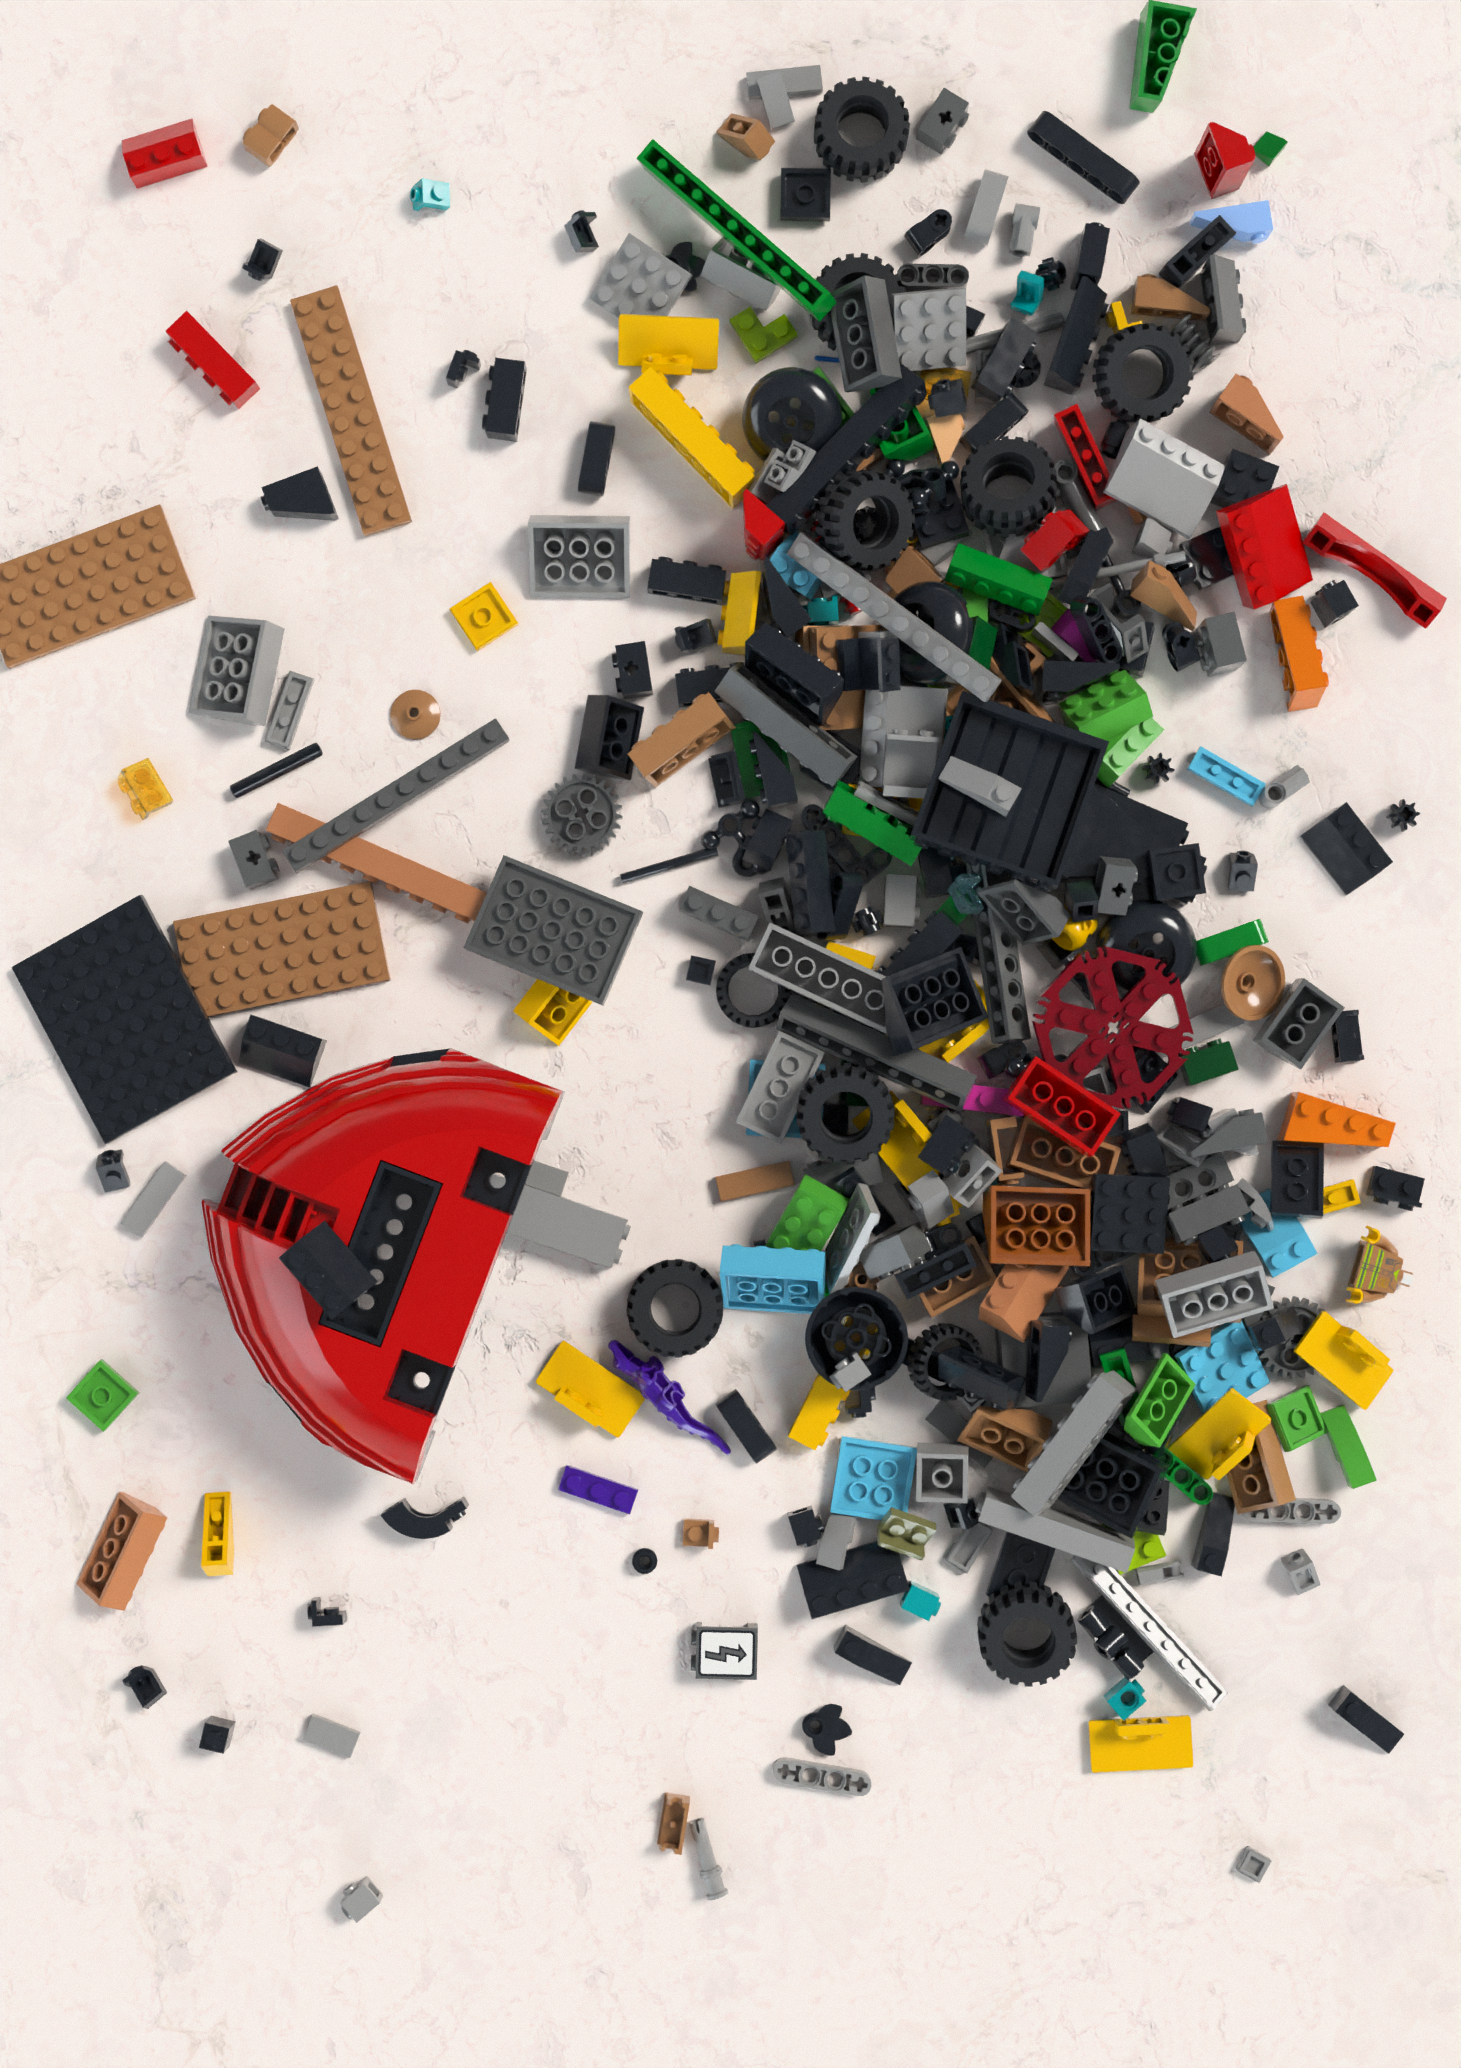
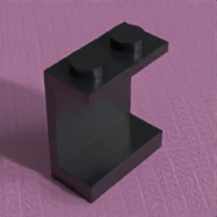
[836,638,901,692]

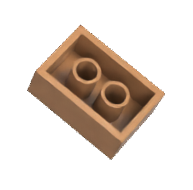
[918,1235,997,1318]

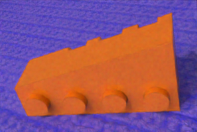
[1269,596,1329,712]
[1277,1092,1396,1147]

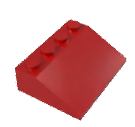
[1216,484,1313,610]

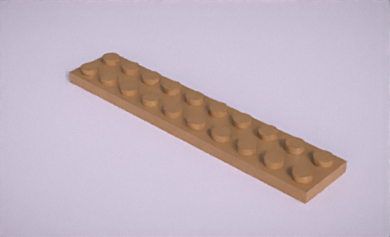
[290,285,412,537]

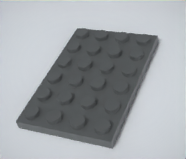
[463,855,643,1006]

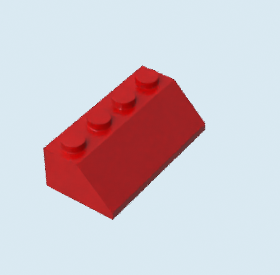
[1002,1056,1121,1157]

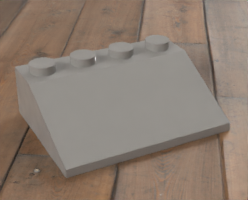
[1103,418,1225,539]
[528,515,631,598]
[188,616,285,726]
[859,685,948,788]

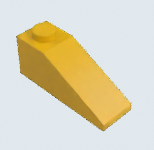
[201,1491,234,1576]

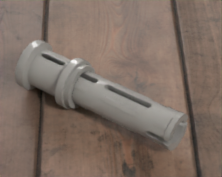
[688,1818,729,1900]

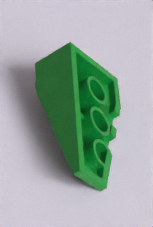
[870,387,935,460]

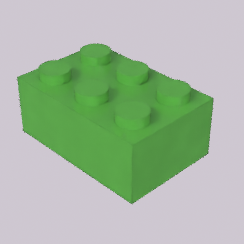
[1058,670,1153,740]
[766,1174,850,1251]

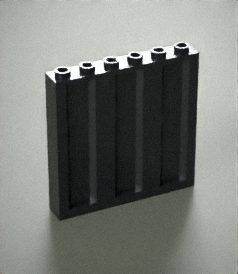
[910,691,1109,892]

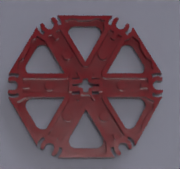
[1032,946,1194,1109]

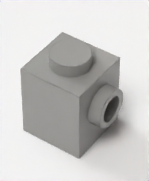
[340,1876,384,1923]

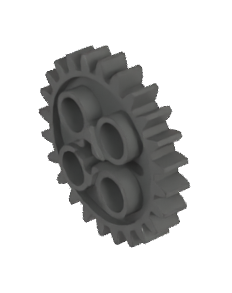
[541,773,623,856]
[1253,1296,1326,1380]

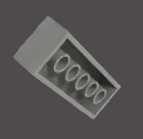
[748,923,887,1035]
[1011,1370,1138,1517]

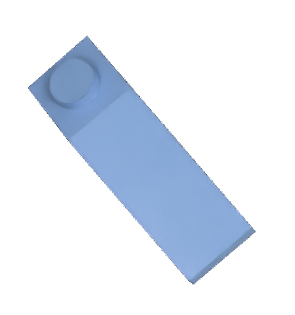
[1190,200,1273,243]

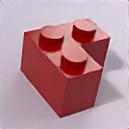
[1020,509,1090,571]

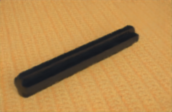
[230,743,323,798]

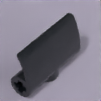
[1077,1595,1154,1680]

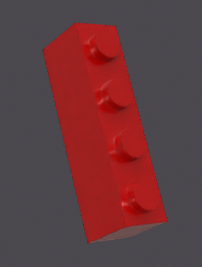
[165,311,260,409]
[1054,404,1118,511]

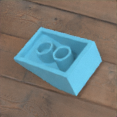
[1238,1188,1318,1278]

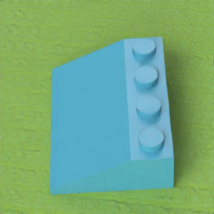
[719,1244,826,1314]

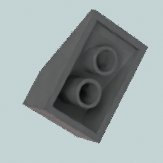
[977,879,1071,945]

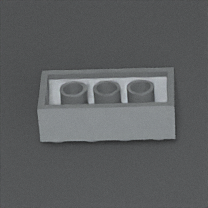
[1155,1250,1274,1338]

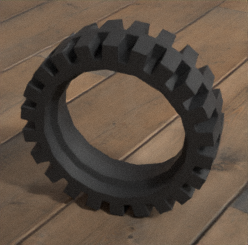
[716,953,791,1028]
[907,1323,983,1401]

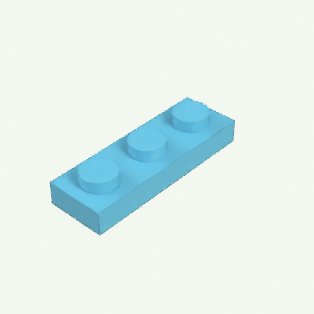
[1187,746,1266,807]

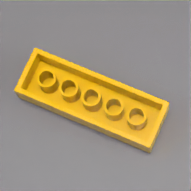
[628,367,755,509]

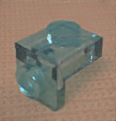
[947,873,984,914]

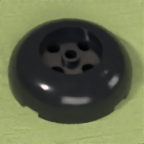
[742,367,842,462]
[881,581,973,684]
[1095,900,1197,997]
[805,1287,908,1391]

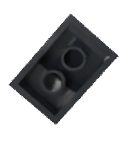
[1036,660,1120,704]

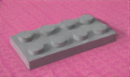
[736,1031,825,1144]
[824,1183,880,1294]

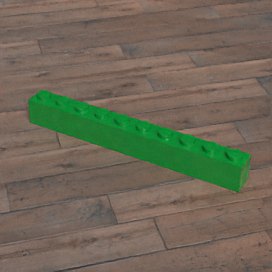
[636,139,836,322]

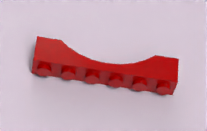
[1302,512,1447,629]

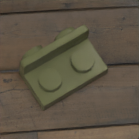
[877,1507,937,1560]

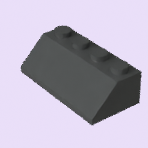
[830,275,902,393]

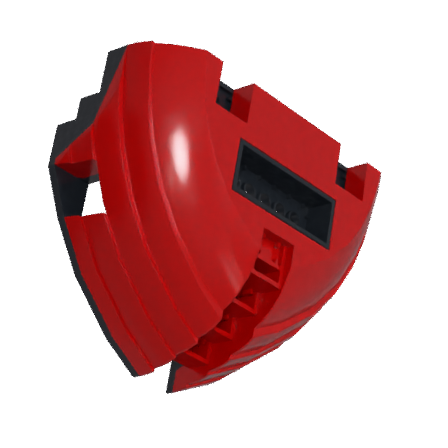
[201,1048,565,1484]

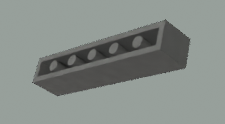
[714,662,857,787]

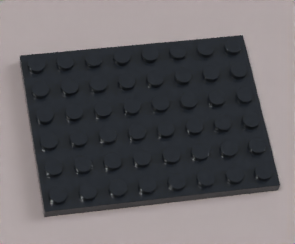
[11,895,237,1144]

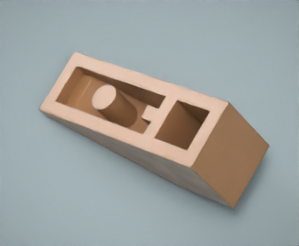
[1131,274,1210,322]
[1130,560,1197,631]

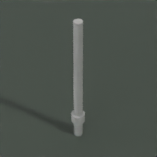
[1049,551,1186,590]

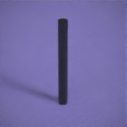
[620,848,719,884]

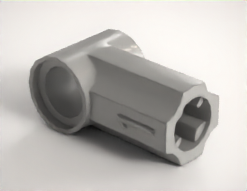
[1009,203,1040,257]
[1259,765,1310,808]

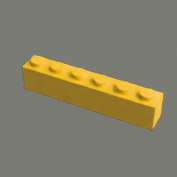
[788,1316,877,1450]

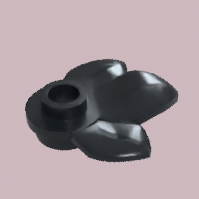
[665,242,706,292]
[802,1704,852,1756]

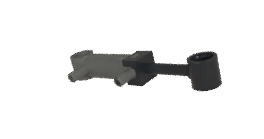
[1055,459,1142,619]

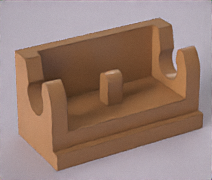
[657,1792,690,1855]

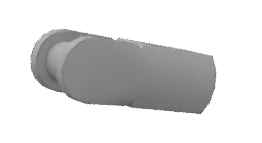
[1135,1560,1184,1585]

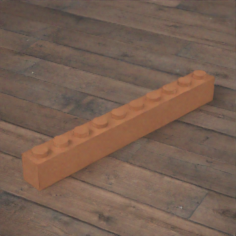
[266,803,487,924]

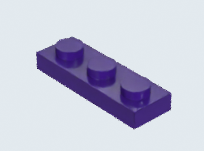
[558,1465,638,1515]

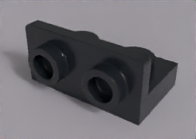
[1366,1166,1425,1211]

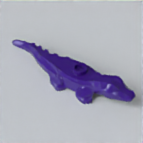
[608,1340,731,1455]

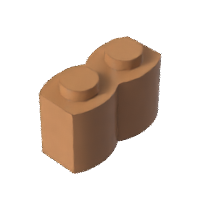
[242,104,299,167]

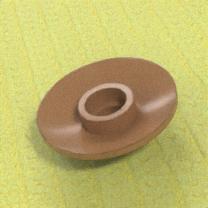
[390,690,441,740]

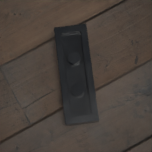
[833,1166,896,1237]

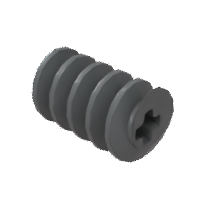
[1170,314,1221,372]

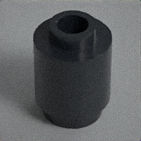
[1100,419,1130,459]

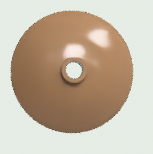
[1221,945,1285,1021]

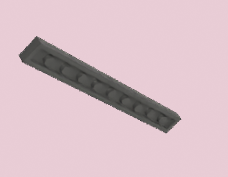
[282,718,510,874]

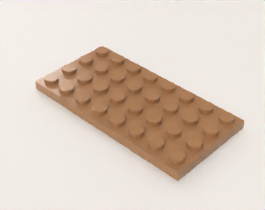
[0,504,196,669]
[173,881,391,1017]

